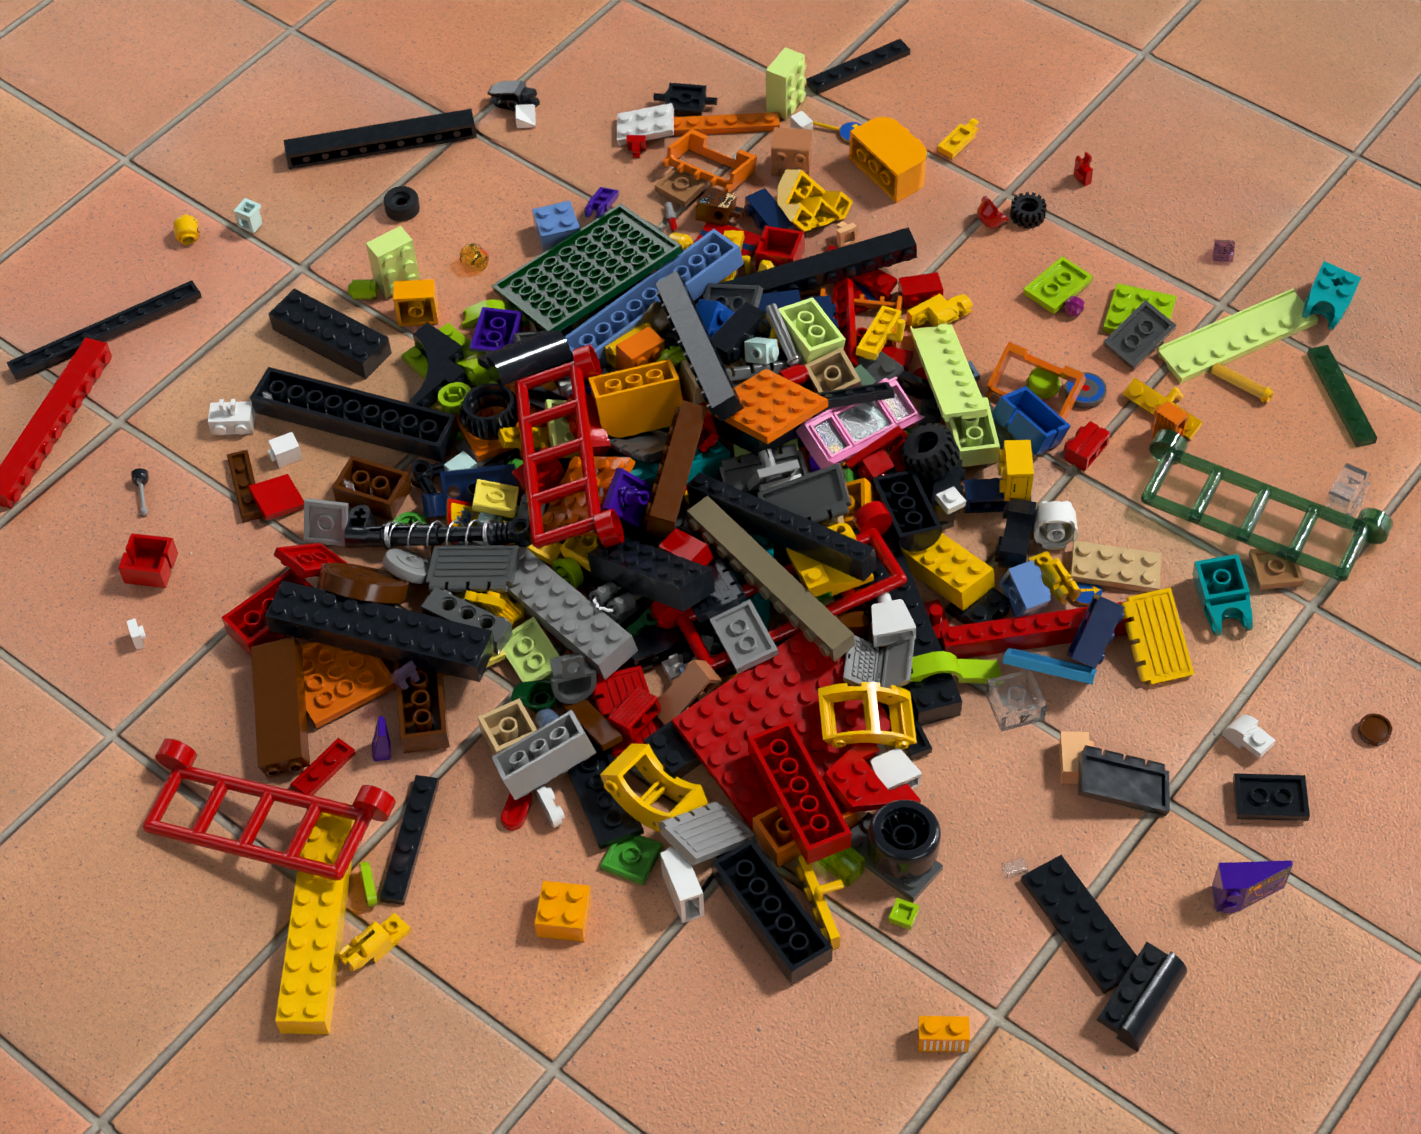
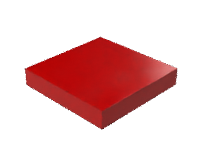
[248,474,304,521]

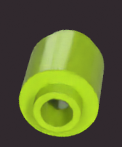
[348,279,378,300]

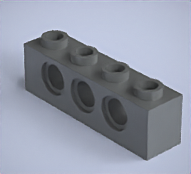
[421,587,513,655]

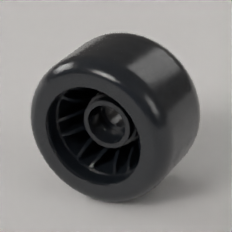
[867,800,941,879]

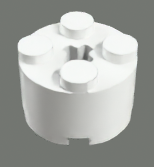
[1033,501,1078,550]

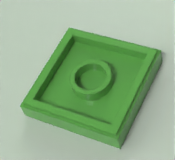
[600,835,663,886]

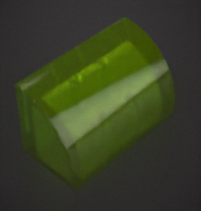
[817,847,865,887]

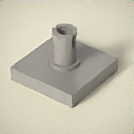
[746,449,800,492]
[304,498,349,546]

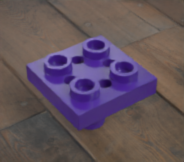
[602,468,653,527]

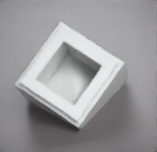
[516,104,536,128]
[790,111,813,135]

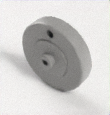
[382,549,430,584]

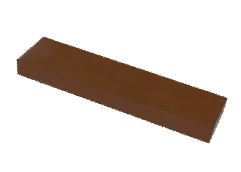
[227,450,264,523]
[558,699,623,751]

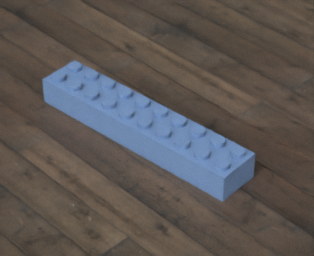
[565,229,744,369]

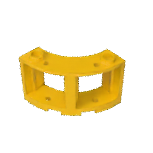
[818,682,917,750]
[600,744,708,833]

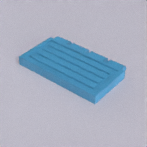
[1002,648,1097,685]

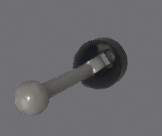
[131,468,149,516]

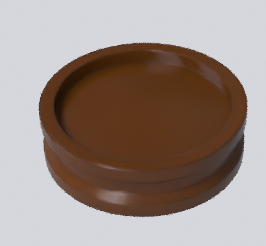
[1358,713,1392,746]

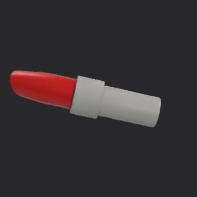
[665,202,677,232]

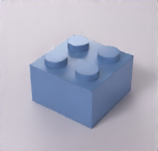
[532,201,580,252]
[999,560,1051,617]

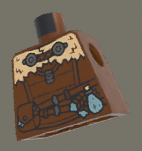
[695,186,745,225]

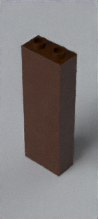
[251,637,310,777]

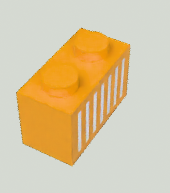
[917,1016,970,1052]

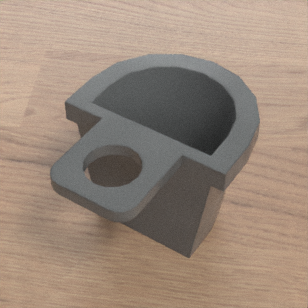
[550,653,597,704]

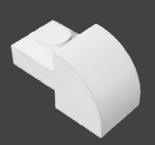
[1222,714,1276,759]

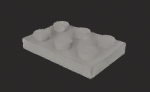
[709,599,779,674]

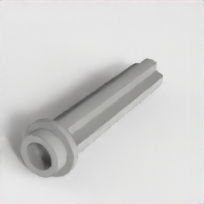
[766,303,802,367]

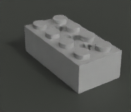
[492,710,596,800]

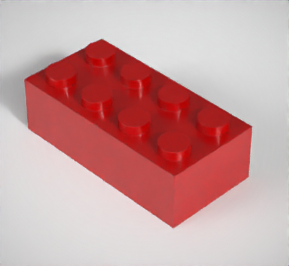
[221,569,314,658]

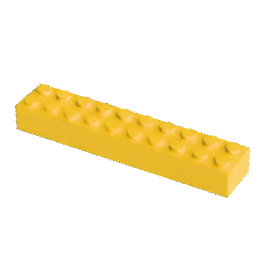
[275,804,355,1035]

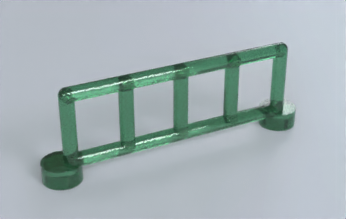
[1141,429,1393,582]

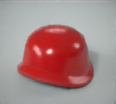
[977,196,1009,228]

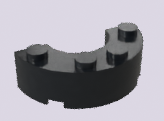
[994,498,1037,569]

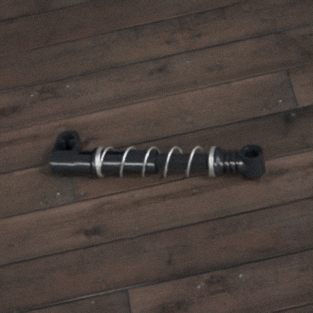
[344,505,532,550]

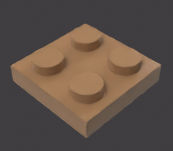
[655,167,709,207]
[1249,545,1304,590]

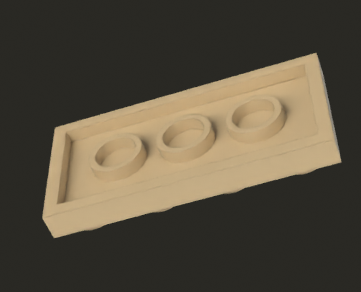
[1070,541,1161,592]

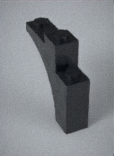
[409,322,468,408]

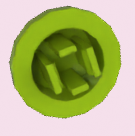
[656,345,686,370]
[1026,367,1060,399]
[438,382,471,414]
[552,557,584,589]

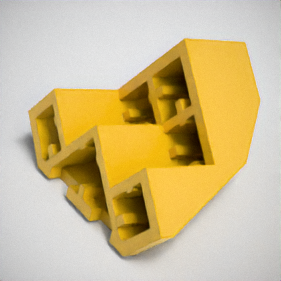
[777,169,853,232]

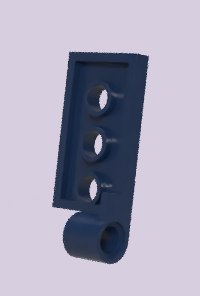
[421,463,520,517]

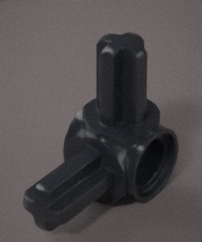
[410,460,448,495]

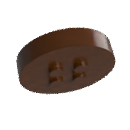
[318,563,409,603]

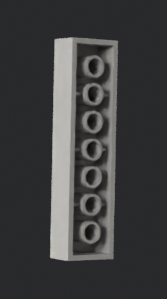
[507,547,638,680]

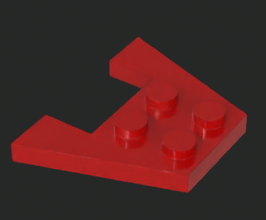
[823,743,921,812]

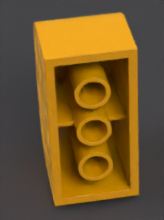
[849,117,927,203]
[588,359,683,438]

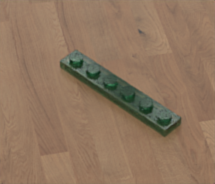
[1307,345,1377,447]

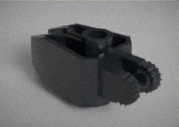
[487,80,540,112]

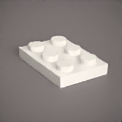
[617,103,674,146]

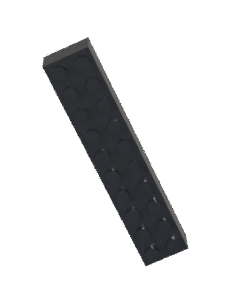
[250,367,460,462]
[853,525,963,726]
[265,580,495,682]

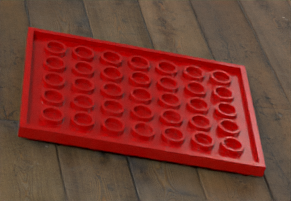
[671,631,892,831]

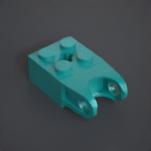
[1302,261,1361,331]
[1192,554,1253,636]

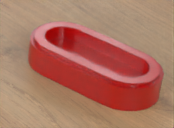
[501,792,533,831]

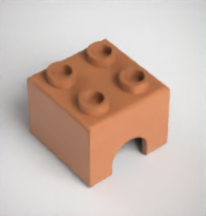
[771,127,813,177]

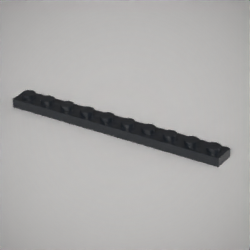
[6,280,202,380]

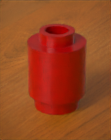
[778,364,810,385]

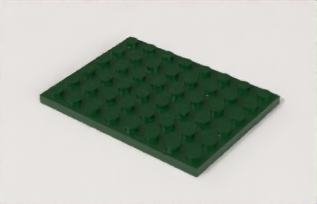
[492,204,684,332]

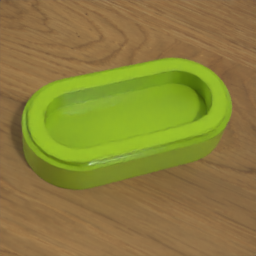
[359,861,377,907]

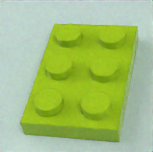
[1023,256,1093,314]

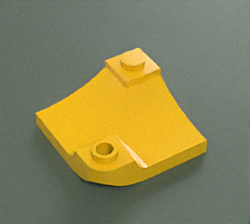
[786,523,874,597]

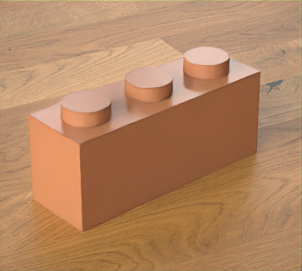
[657,660,722,725]

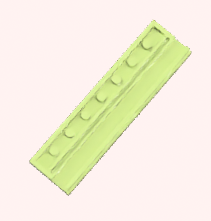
[1157,289,1318,384]
[910,324,987,422]

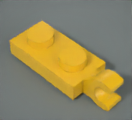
[937,118,979,159]

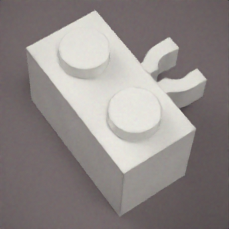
[208,399,256,435]

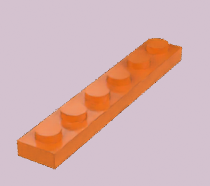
[672,112,780,136]

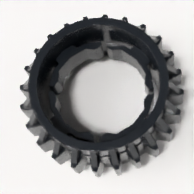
[459,383,518,440]

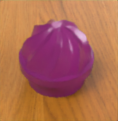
[1065,296,1085,317]

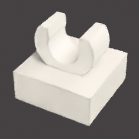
[662,653,684,682]

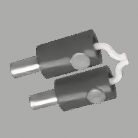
[589,582,642,618]

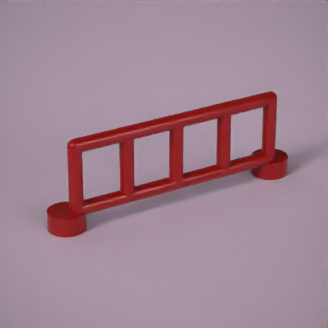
[515,344,624,548]
[651,501,907,670]
[143,738,396,881]

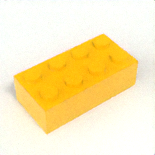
[901,533,995,611]

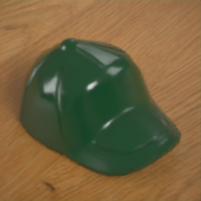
[511,680,558,713]

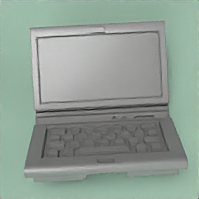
[843,635,915,688]

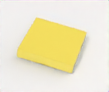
[472,479,520,518]

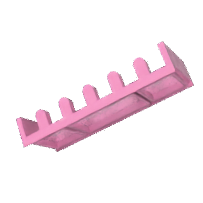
[796,377,925,469]

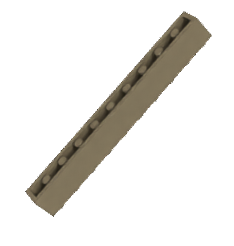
[687,496,855,662]

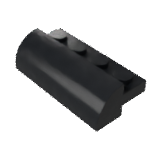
[477,330,572,386]
[1097,942,1187,1052]

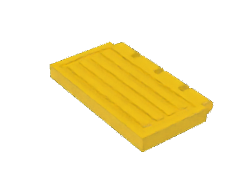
[1120,587,1194,685]

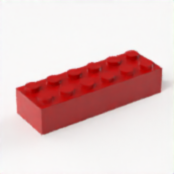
[748,720,852,865]

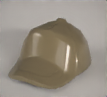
[641,301,672,335]

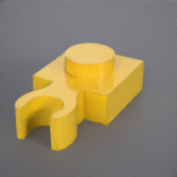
[464,590,506,610]

